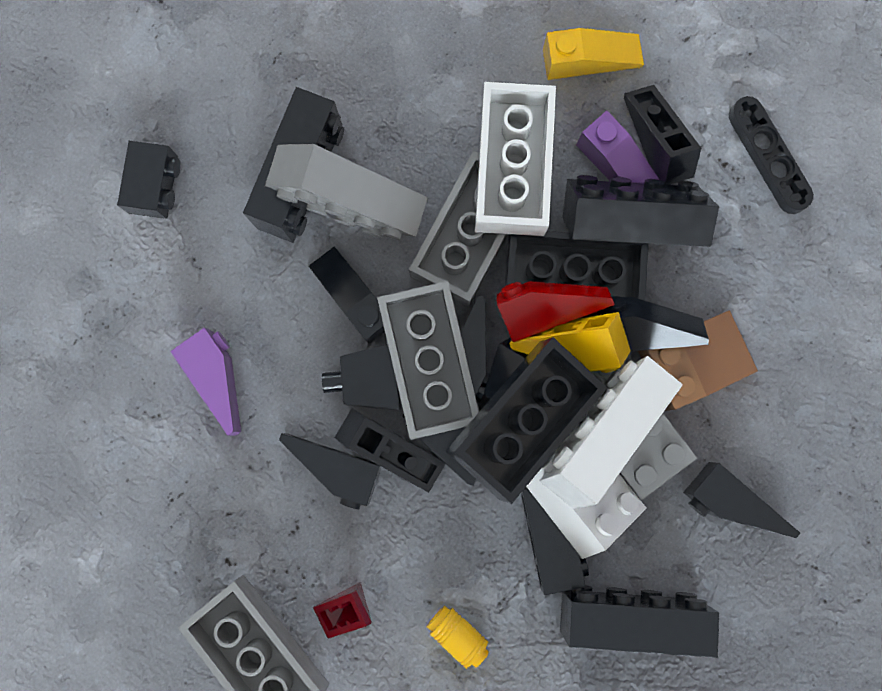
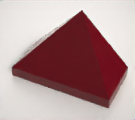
[313,582,372,639]

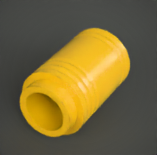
[426,605,489,669]

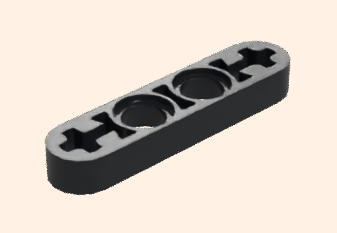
[729,96,814,214]

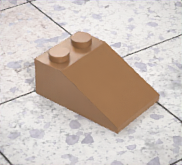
[638,310,758,411]

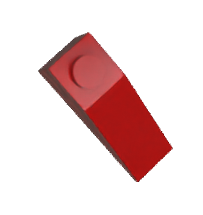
[497,281,614,342]

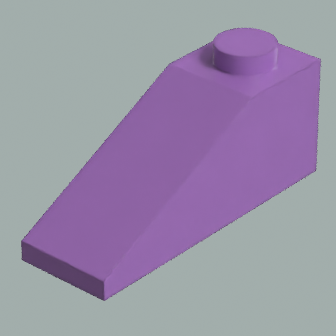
[576,110,659,183]
[170,328,241,436]

